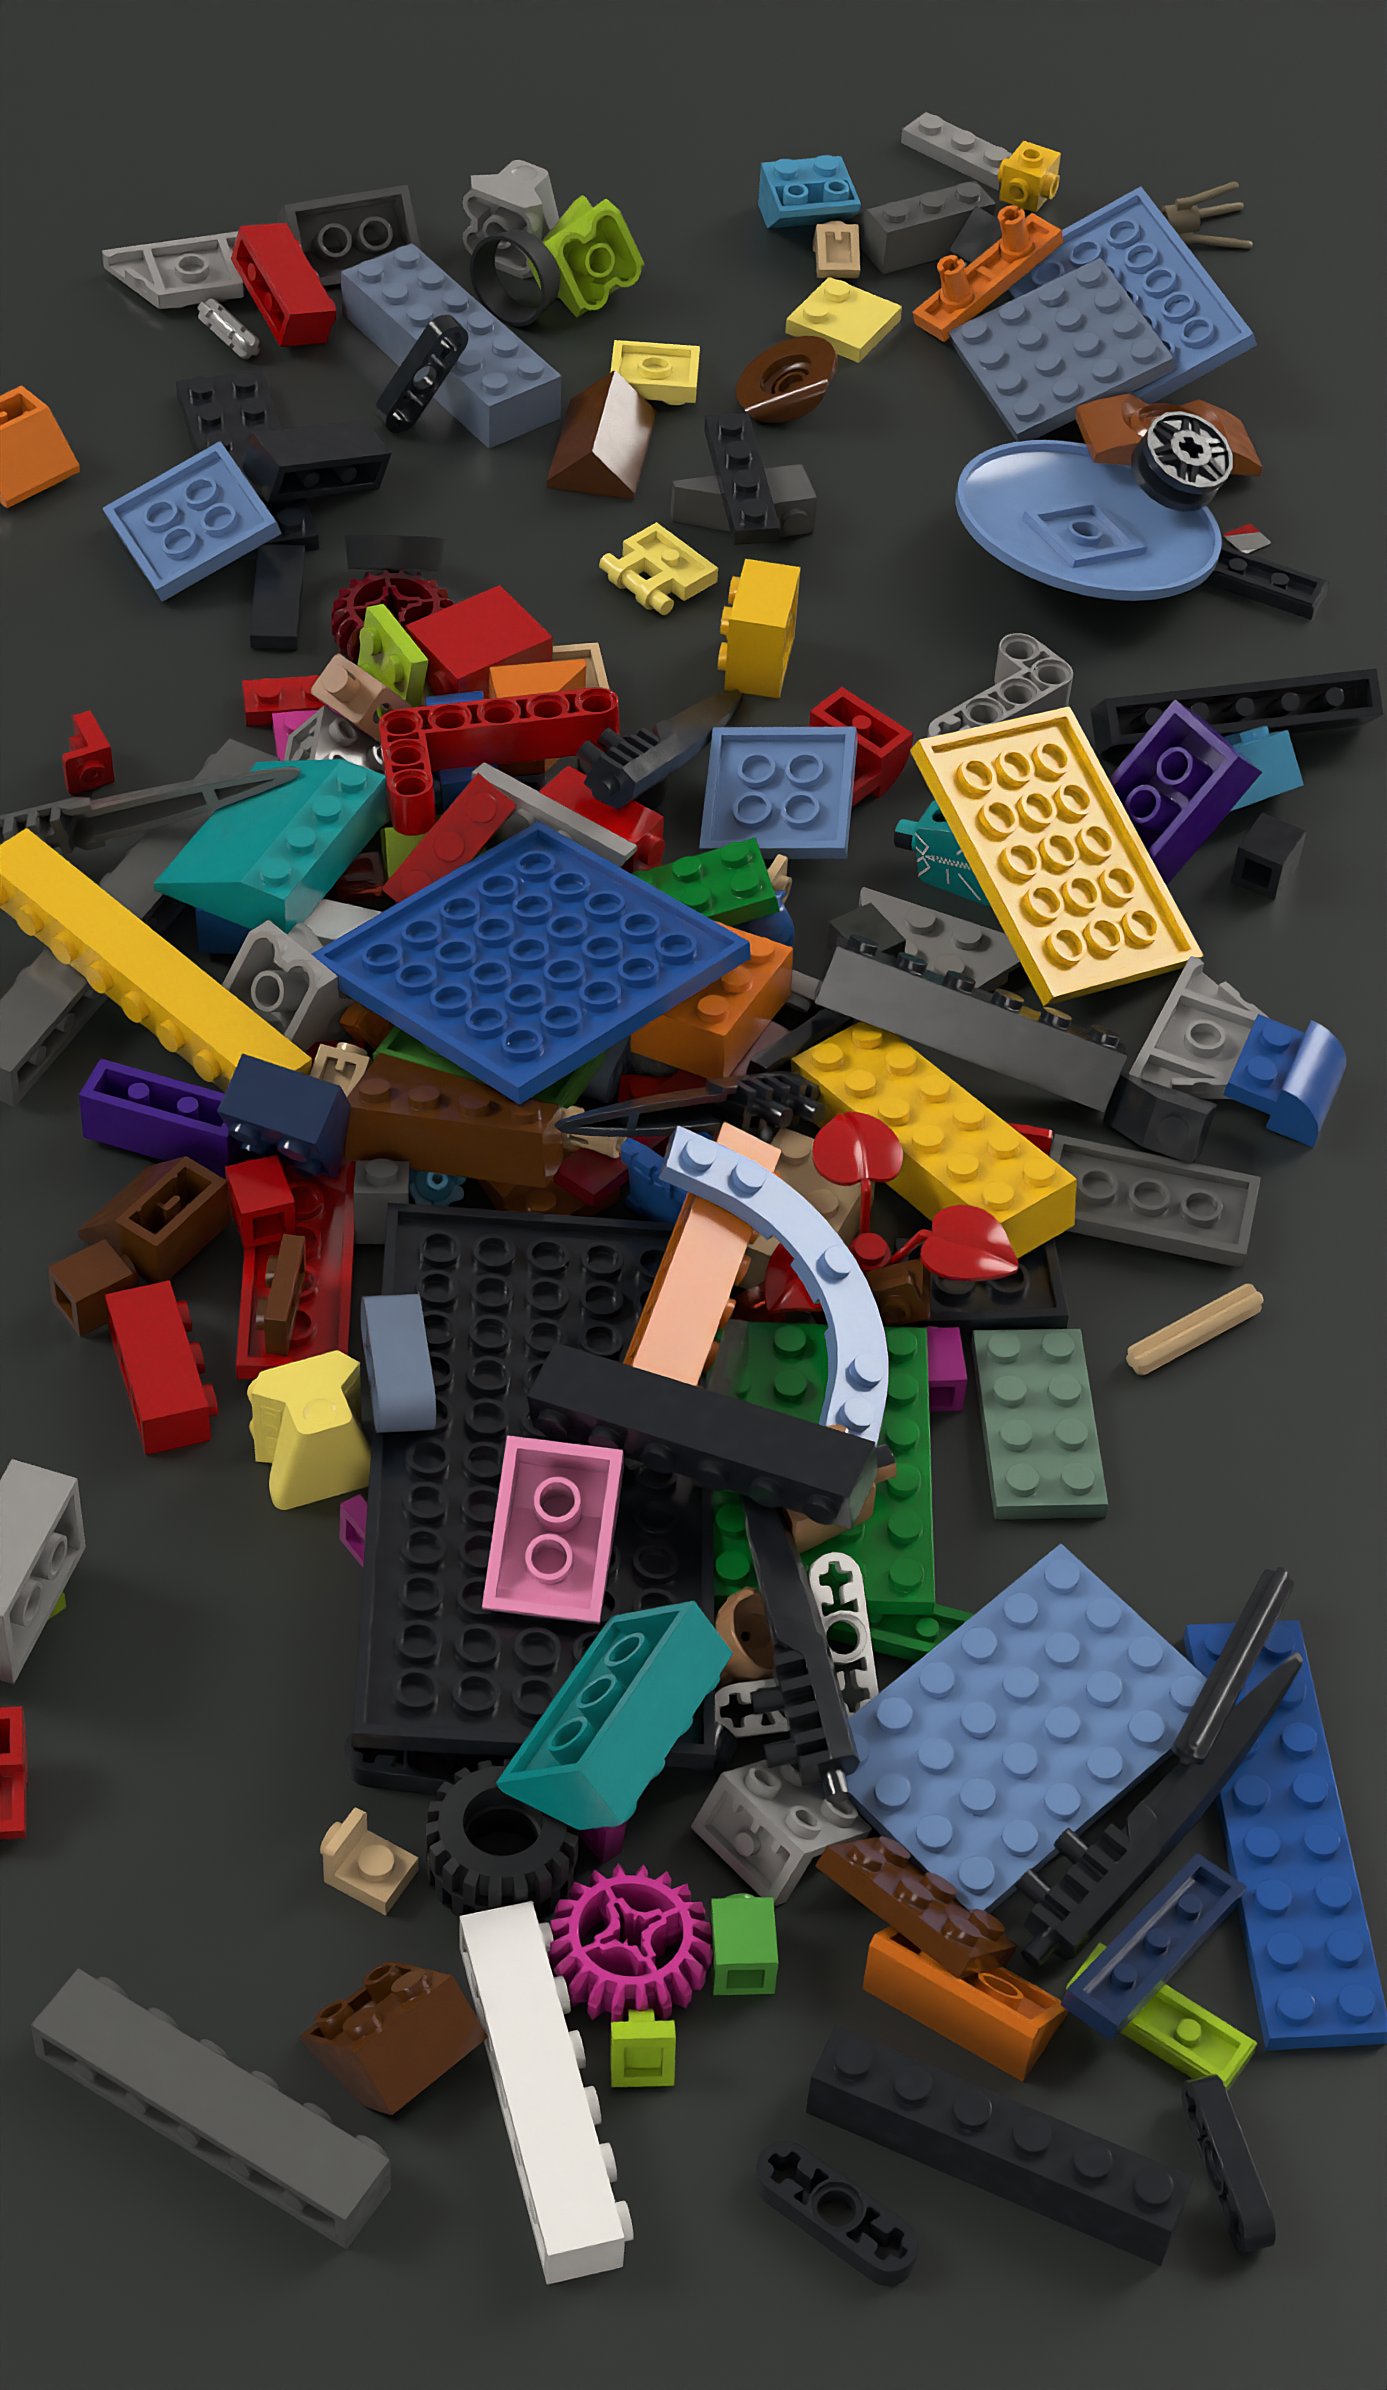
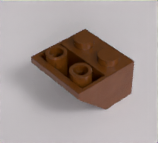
[77,1156,230,1284]
[299,1961,488,2115]

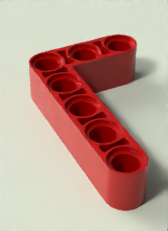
[379,687,620,836]

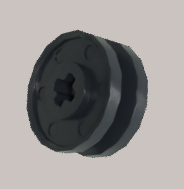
[1131,411,1233,512]

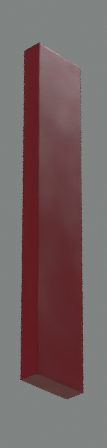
[553,1021,789,1208]

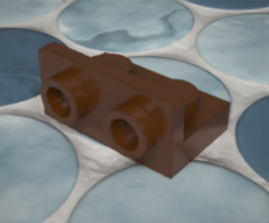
[811,1258,931,1327]

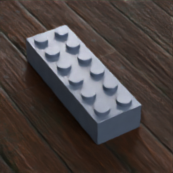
[341,243,562,449]

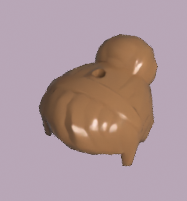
[714,1586,775,1689]

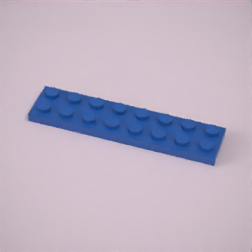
[1183,1620,1387,2051]

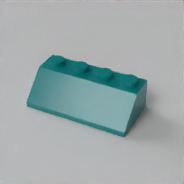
[496,1601,733,1830]

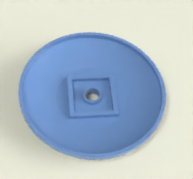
[955,440,1222,601]

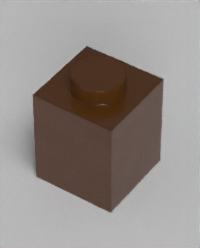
[48,1239,139,1336]

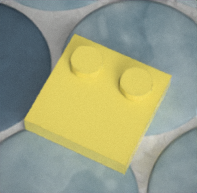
[785,277,902,363]
[610,340,700,405]

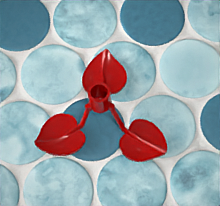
[764,1111,1019,1314]

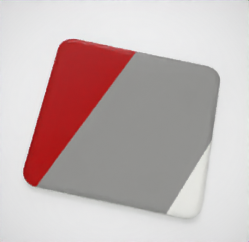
[1224,524,1271,553]

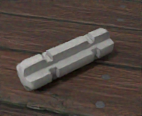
[198,298,260,360]

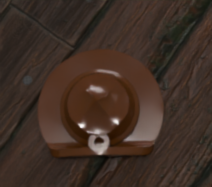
[736,336,838,423]

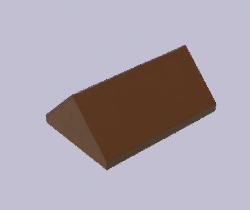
[547,370,656,500]

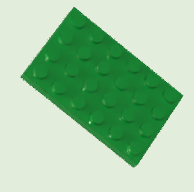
[706,1321,935,1616]

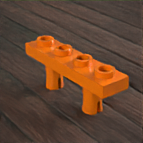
[912,205,1064,342]

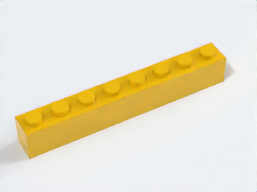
[0,828,312,1092]

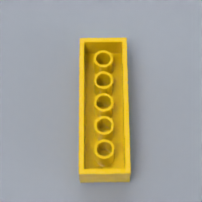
[791,1021,1077,1259]

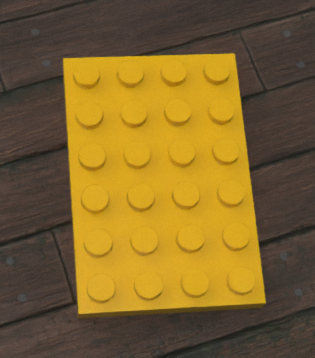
[910,707,1203,1006]

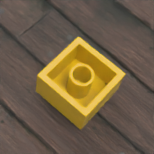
[718,559,801,699]

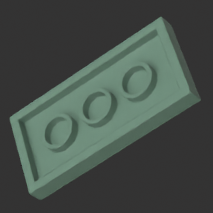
[971,1329,1108,1520]

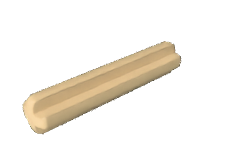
[1126,1284,1264,1375]

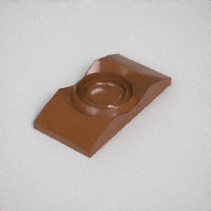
[1074,393,1263,476]

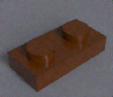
[256,1234,306,1356]

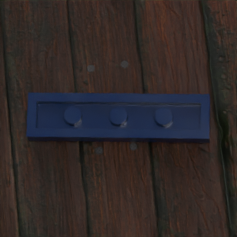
[1061,1853,1247,2042]

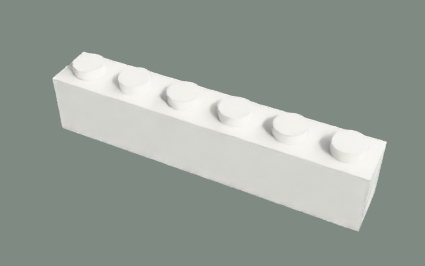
[460,1901,633,2285]

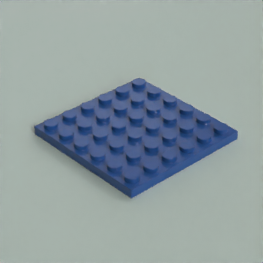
[311,821,751,1105]

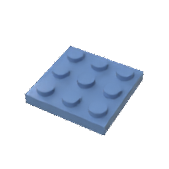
[102,441,282,602]
[699,727,858,859]

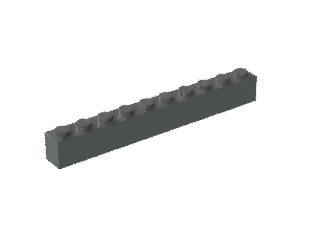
[0,738,280,1107]

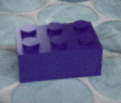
[1109,700,1263,885]

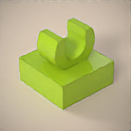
[610,2008,676,2087]

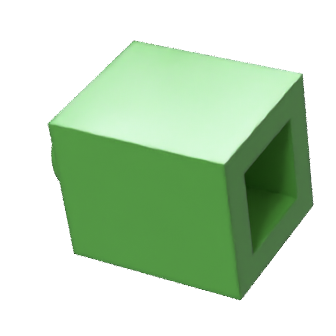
[709,1893,779,1995]

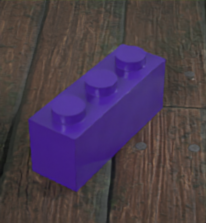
[79,1058,243,1178]

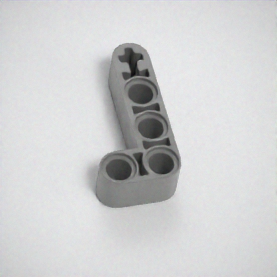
[927,633,1073,738]

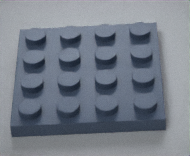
[949,257,1176,442]

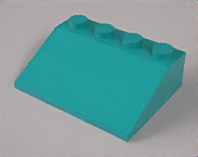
[153,759,386,935]

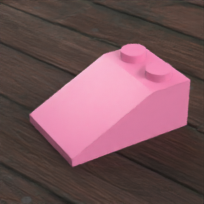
[482,1435,624,1624]

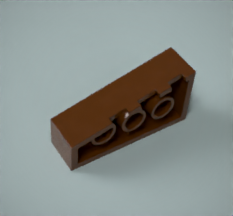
[344,1053,564,1189]

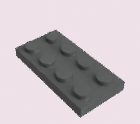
[1050,1134,1261,1268]

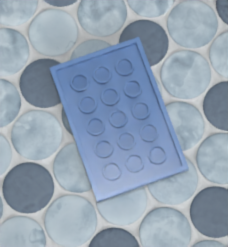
[1006,186,1257,404]
[846,1544,1207,1914]

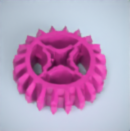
[547,1863,713,2022]

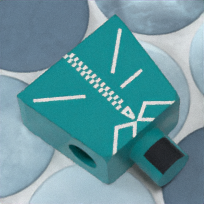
[894,800,991,907]

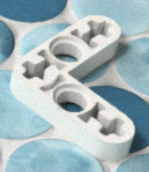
[715,1552,878,1739]

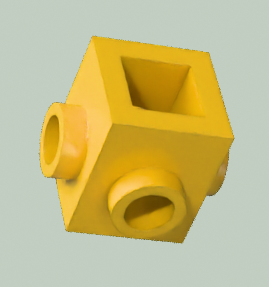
[997,141,1061,212]

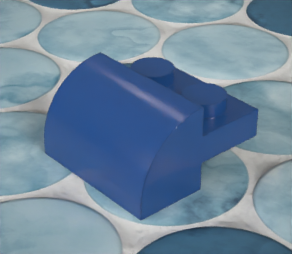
[1223,1014,1346,1147]

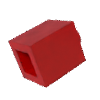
[225,1155,296,1249]

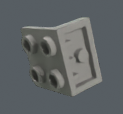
[284,705,390,827]
[691,1760,872,1907]

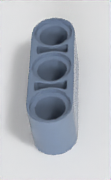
[361,1294,436,1433]

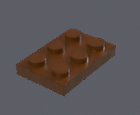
[815,1836,1018,1978]

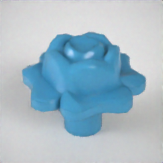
[409,1169,466,1207]

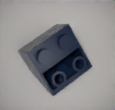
[217,1053,351,1180]

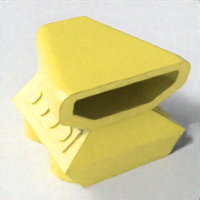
[247,1350,371,1510]

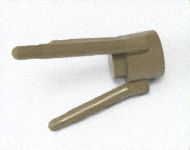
[1161,182,1252,249]

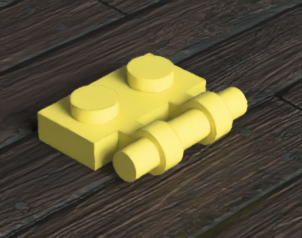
[599,522,718,615]

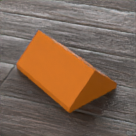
[862,1926,1068,2082]

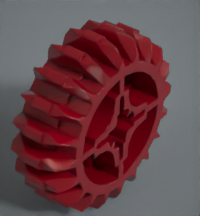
[331,569,454,665]

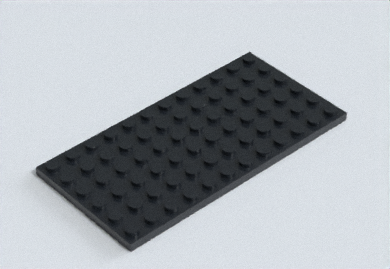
[351,1202,716,1769]

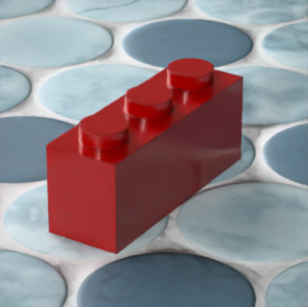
[231,223,337,347]
[381,773,517,904]
[105,1280,218,1455]

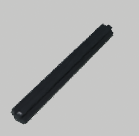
[1172,1567,1294,1767]

